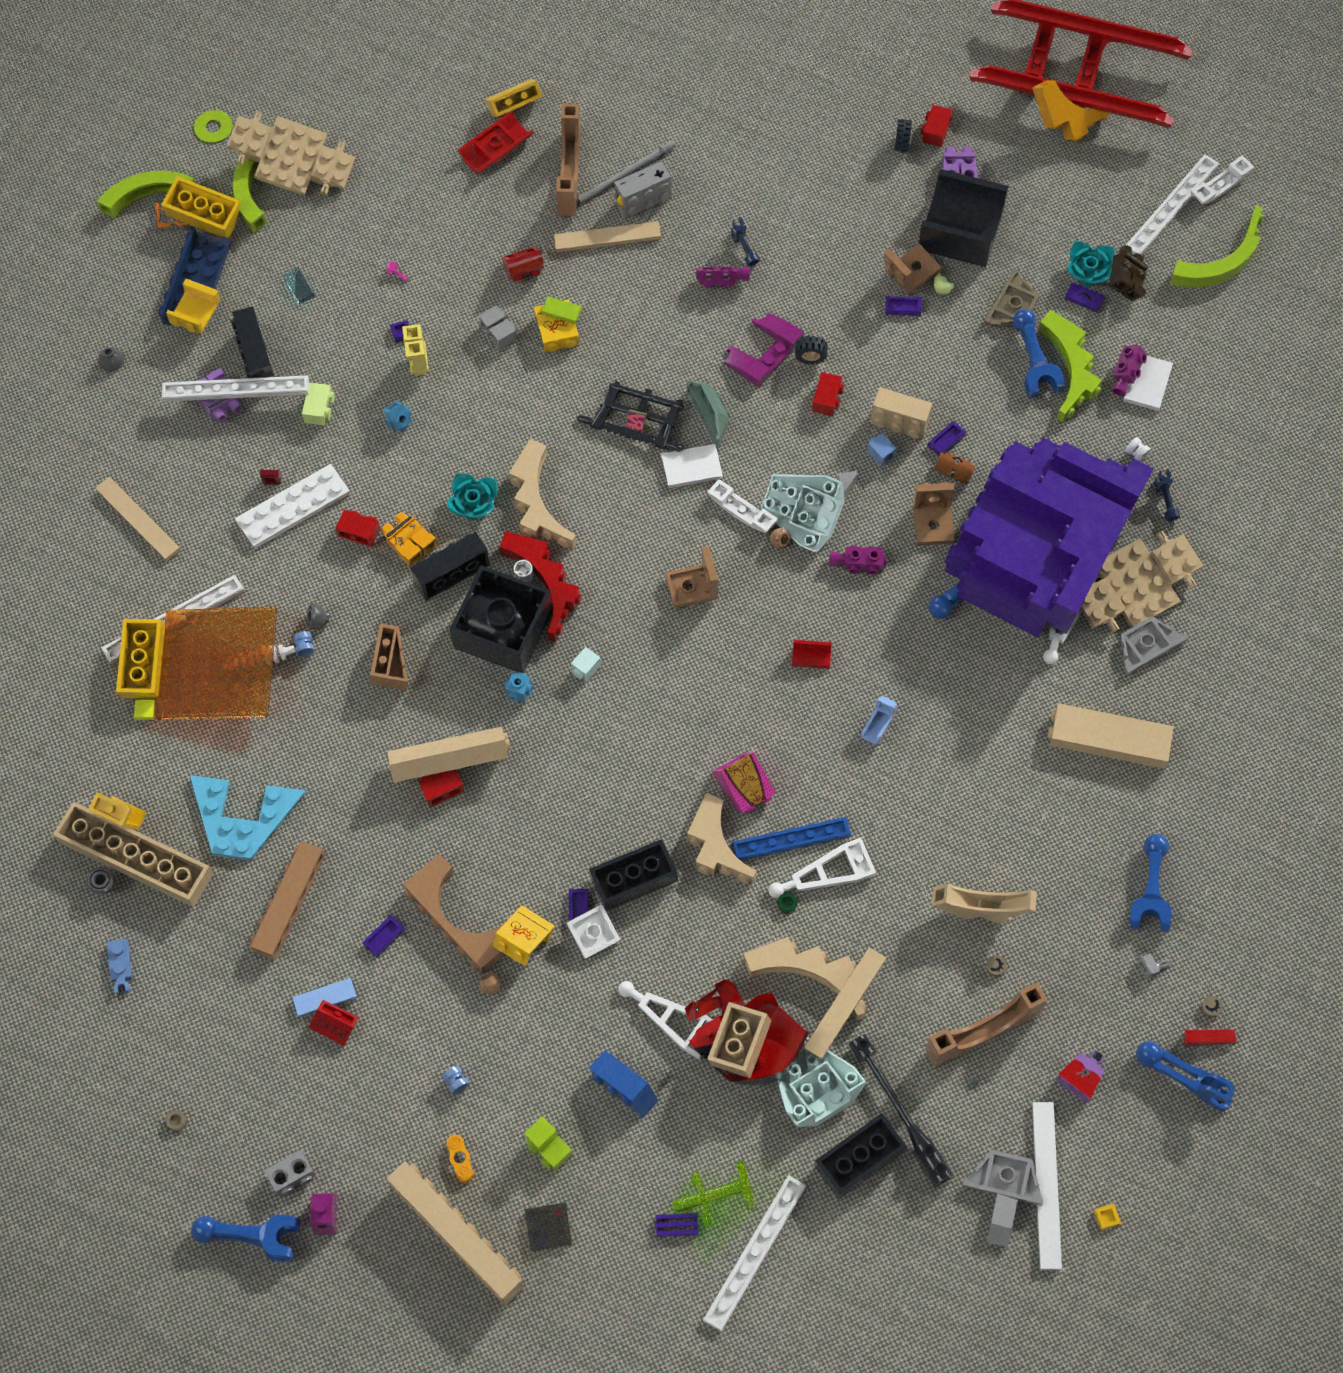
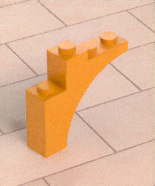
[1032,81,1111,142]

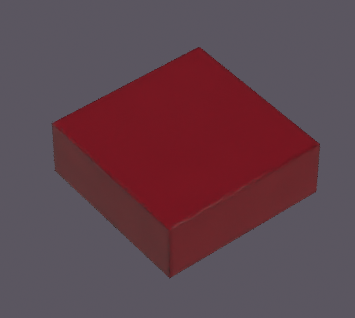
[260,470,282,485]

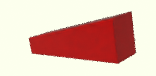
[1183,1029,1237,1047]

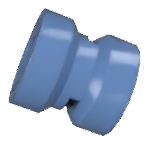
[293,631,315,657]
[442,1066,470,1095]

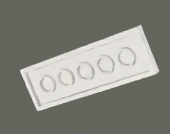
[235,464,350,549]

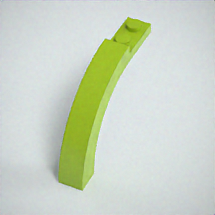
[233,158,267,233]
[97,171,195,218]
[1170,205,1264,287]

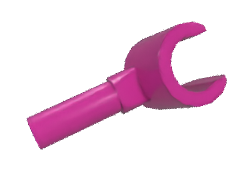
[387,261,408,282]

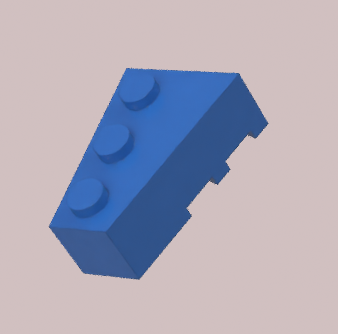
[589,1050,659,1119]

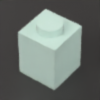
[571,647,601,682]

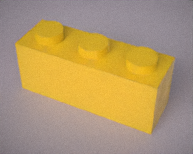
[485,79,543,117]

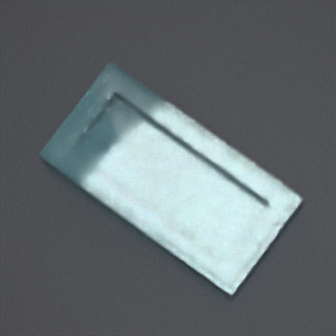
[283,267,315,304]

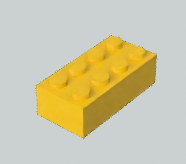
[116,619,166,699]

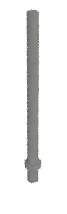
[577,141,675,204]

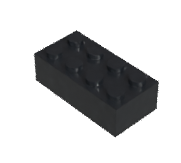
[231,306,274,378]
[410,532,490,601]
[589,839,678,911]
[814,1113,907,1200]

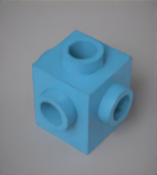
[382,401,413,431]
[504,672,533,703]

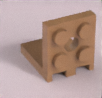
[883,243,942,296]
[913,482,955,546]
[665,546,718,609]

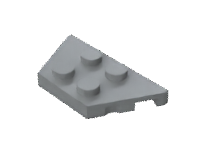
[1120,616,1189,675]
[963,1149,1043,1206]

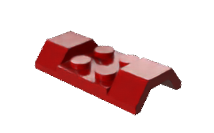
[458,111,533,174]

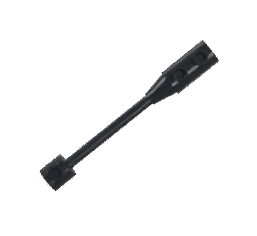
[848,1034,953,1189]

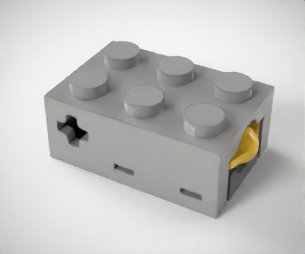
[614,161,672,218]

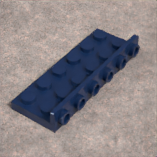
[159,226,232,328]

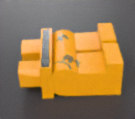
[381,512,437,567]

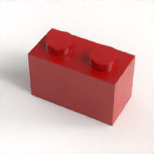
[920,105,953,147]
[812,372,845,416]
[335,509,380,548]
[418,769,465,807]

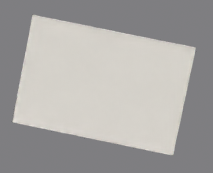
[1123,356,1173,411]
[661,444,723,489]

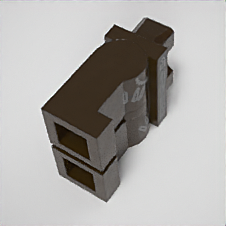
[1109,245,1148,301]

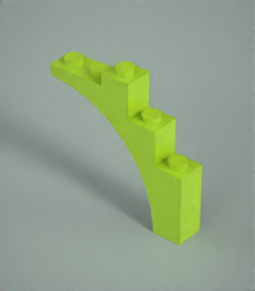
[1038,309,1102,423]

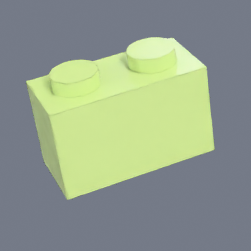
[302,383,335,426]

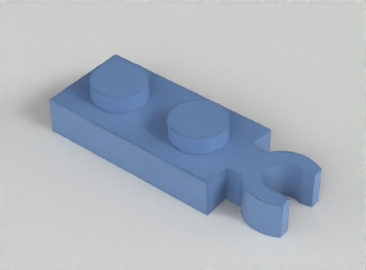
[107,939,132,995]

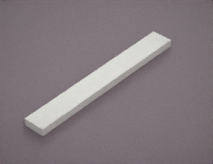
[1125,155,1219,255]
[162,375,309,402]
[102,575,245,665]
[1032,1102,1062,1270]
[703,1175,806,1332]

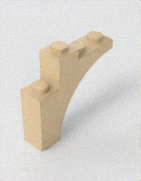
[687,793,757,884]
[932,884,1037,924]

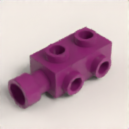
[696,266,750,288]
[1112,345,1147,397]
[829,546,887,575]

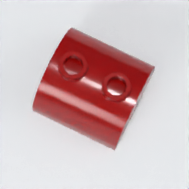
[501,247,544,282]

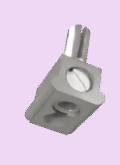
[1137,953,1171,979]

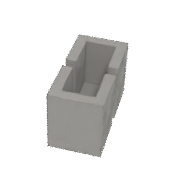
[478,305,518,350]

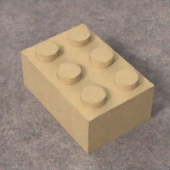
[871,387,933,439]
[707,1002,771,1078]

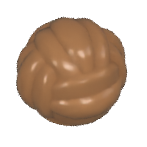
[770,528,790,548]
[479,973,501,994]

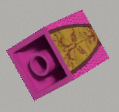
[712,752,776,814]

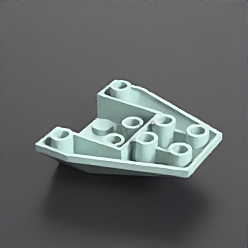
[760,474,845,553]
[777,1037,866,1127]

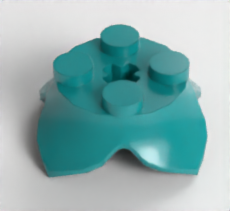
[1067,240,1115,287]
[447,473,498,521]

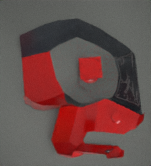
[684,979,810,1086]

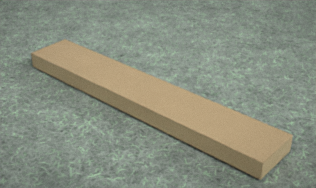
[554,221,661,253]
[95,477,181,562]
[804,947,886,1060]

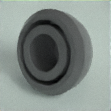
[99,347,124,371]
[307,603,330,629]
[86,867,115,894]

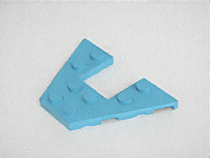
[190,775,306,861]

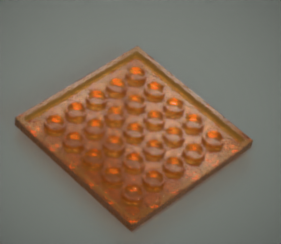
[155,606,278,720]

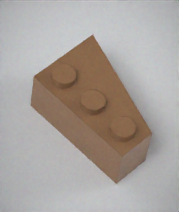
[369,623,408,691]

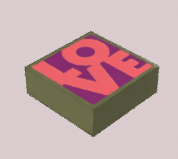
[625,409,647,432]

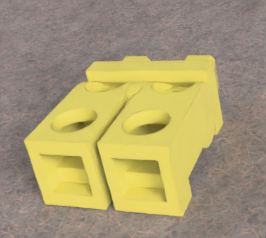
[402,324,429,376]

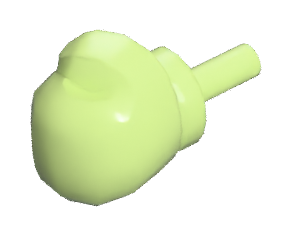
[934,272,954,295]

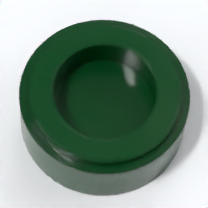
[777,893,797,914]

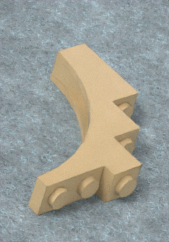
[509,439,577,549]
[743,937,866,1021]

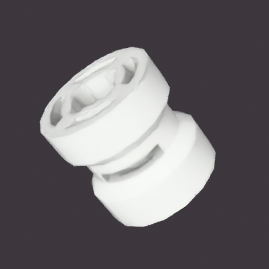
[1125,437,1151,462]
[514,560,533,583]

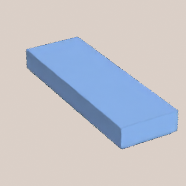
[293,978,357,1018]

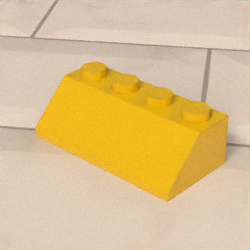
[161,176,241,238]

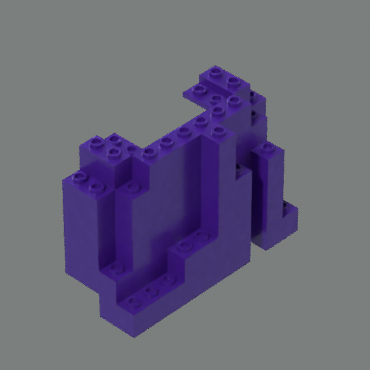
[944,437,1154,638]

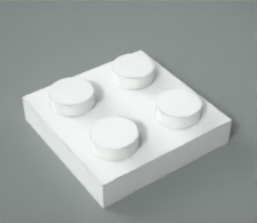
[566,904,620,959]

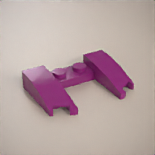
[724,313,804,388]

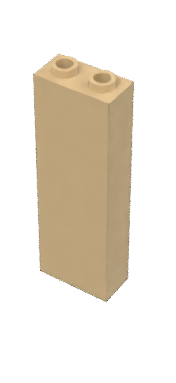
[1047,703,1174,769]
[388,727,511,783]

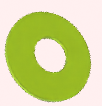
[194,110,233,143]

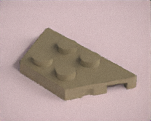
[984,269,1040,326]

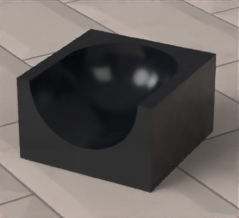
[450,565,553,673]

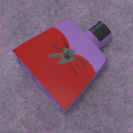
[1056,1050,1105,1103]

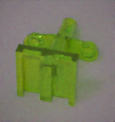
[672,1160,755,1228]

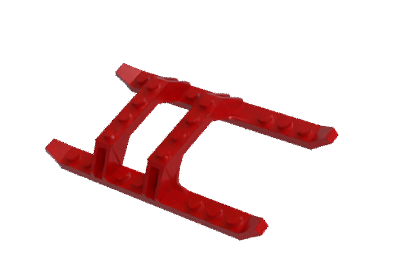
[969,0,1193,129]

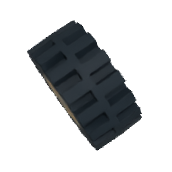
[894,119,912,152]
[795,335,828,364]

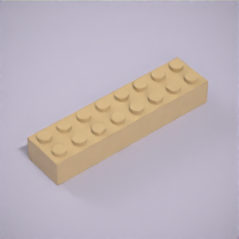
[53,801,213,908]
[386,1161,524,1306]

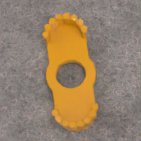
[446,1135,474,1183]

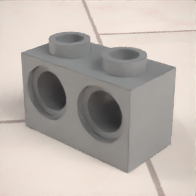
[264,1150,316,1196]

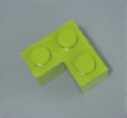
[524,1116,573,1172]

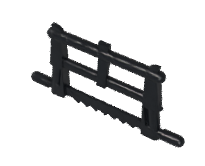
[577,380,684,452]

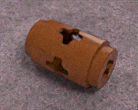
[934,452,975,483]

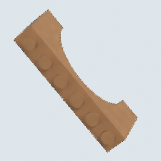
[556,103,581,216]
[403,854,506,974]
[925,983,1047,1068]

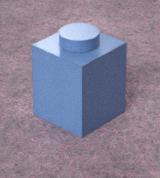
[867,433,897,467]

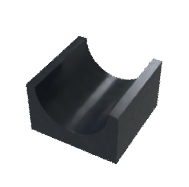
[919,169,1009,267]

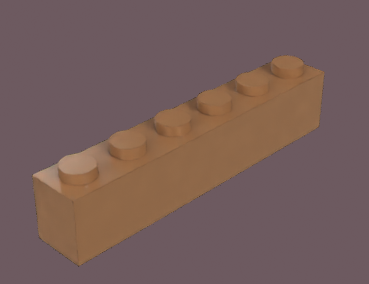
[250,841,325,961]

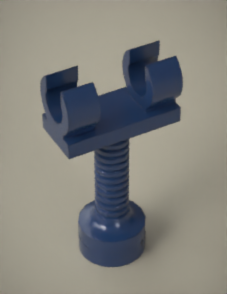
[731,217,760,267]
[1154,469,1181,521]

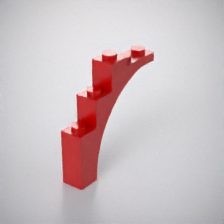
[499,531,582,642]

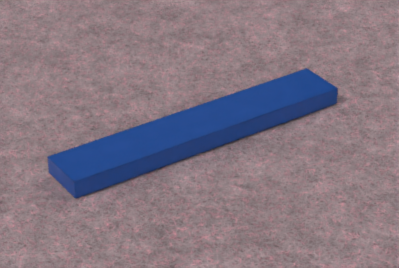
[732,817,851,861]

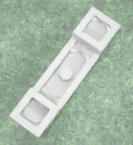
[1191,156,1254,205]
[707,479,778,533]

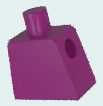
[311,1193,337,1235]

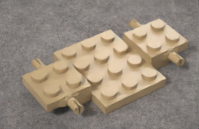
[227,111,355,196]
[1080,531,1204,633]

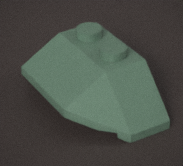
[686,380,730,449]

